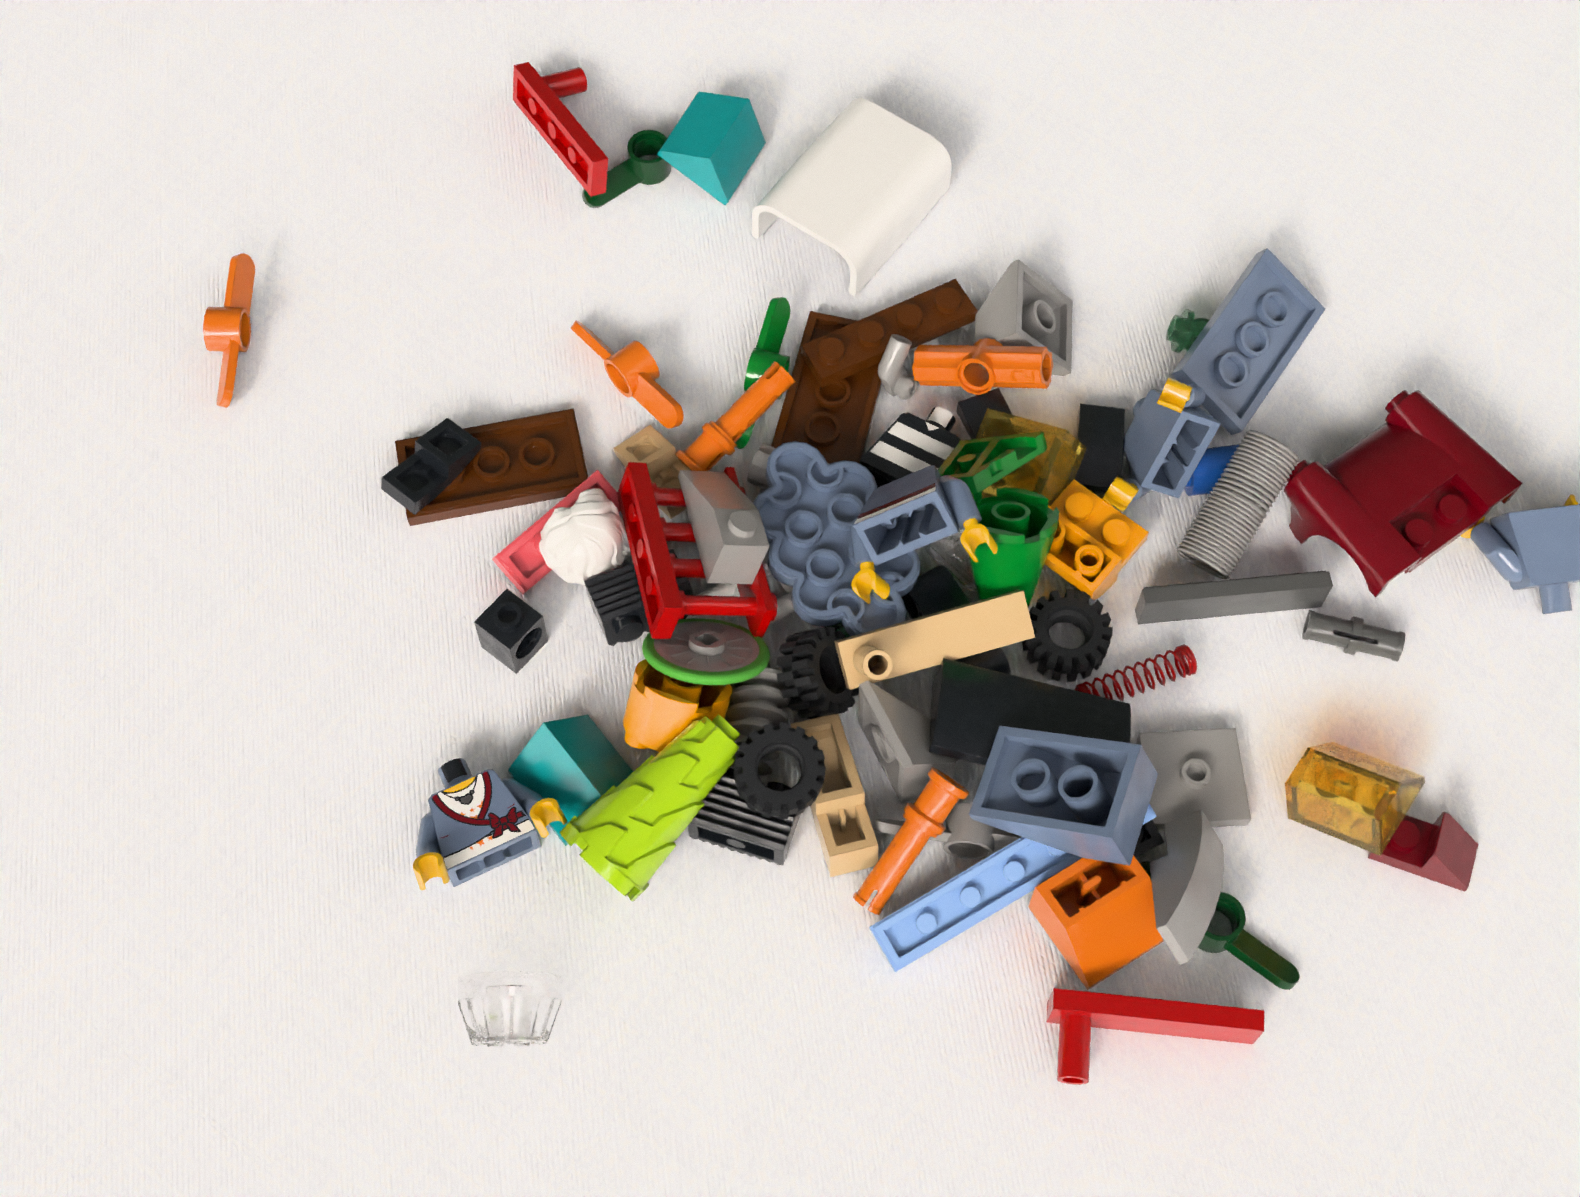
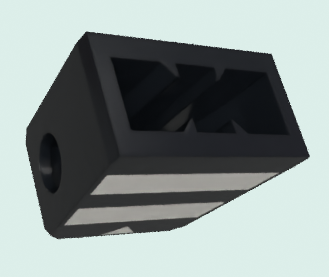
[860,407,961,488]

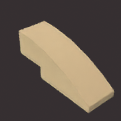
[791,714,878,877]

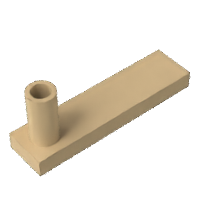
[834,590,1035,690]

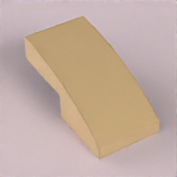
[613,425,691,519]

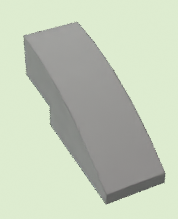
[1150,809,1224,965]

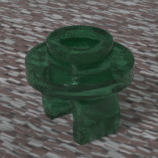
[1166,309,1209,353]

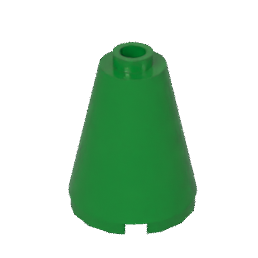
[964,487,1059,608]

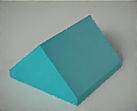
[657,91,766,205]
[508,714,634,846]

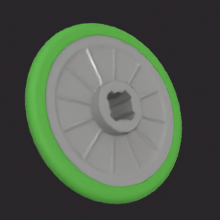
[642,618,770,685]

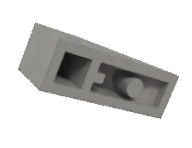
[678,470,770,584]

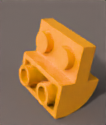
[1044,479,1149,600]

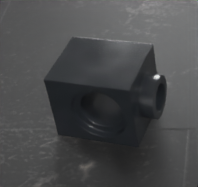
[474,589,548,674]

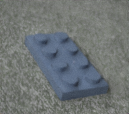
[1171,248,1325,435]

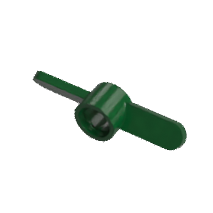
[582,130,671,208]
[1140,861,1300,990]

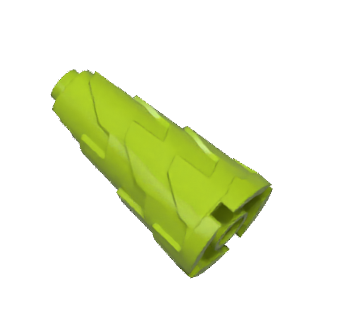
[560,714,740,902]

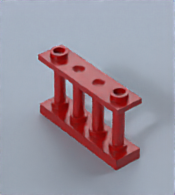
[617,462,778,639]

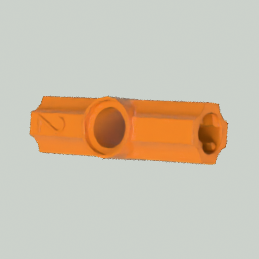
[912,338,1053,395]

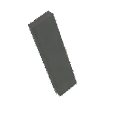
[1135,571,1333,624]

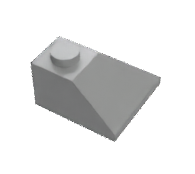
[974,259,1073,376]
[858,681,959,805]

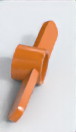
[203,253,255,408]
[570,320,684,429]

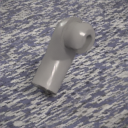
[878,334,918,400]

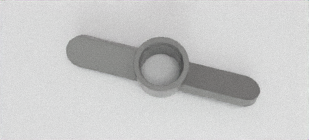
[875,803,1021,859]

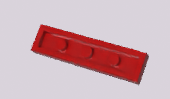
[513,62,608,197]
[1046,988,1264,1085]

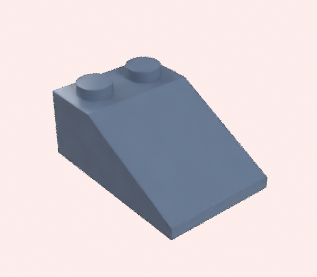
[969,726,1158,866]

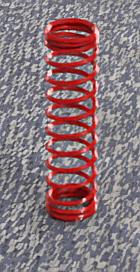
[1074,644,1197,701]

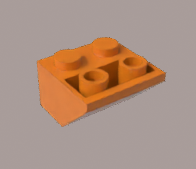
[1028,855,1164,990]

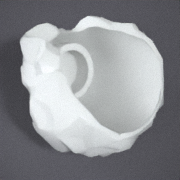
[539,488,631,586]

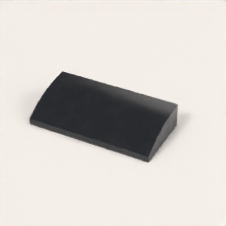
[929,658,1131,766]

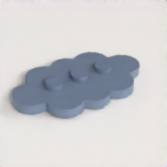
[753,441,920,636]

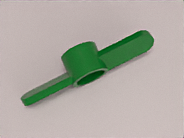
[735,297,790,449]

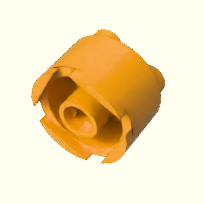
[623,659,732,752]

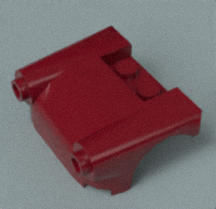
[1284,390,1523,598]

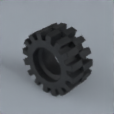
[1022,589,1113,682]
[776,626,859,719]

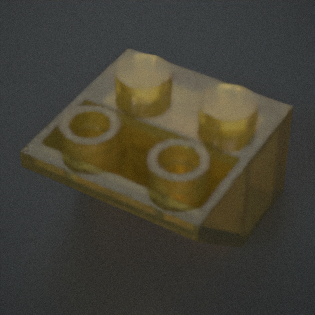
[1285,742,1425,856]

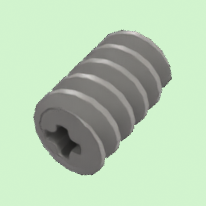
[725,668,791,776]

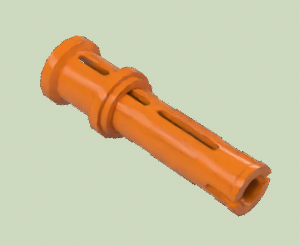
[675,361,795,471]
[853,767,969,915]

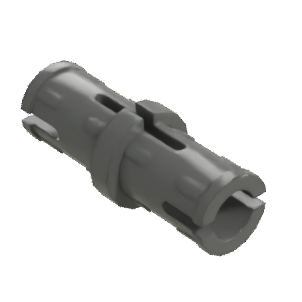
[1302,610,1405,662]

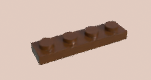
[801,279,978,388]

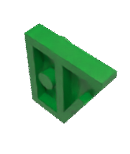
[938,431,1047,495]

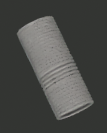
[1176,430,1299,579]

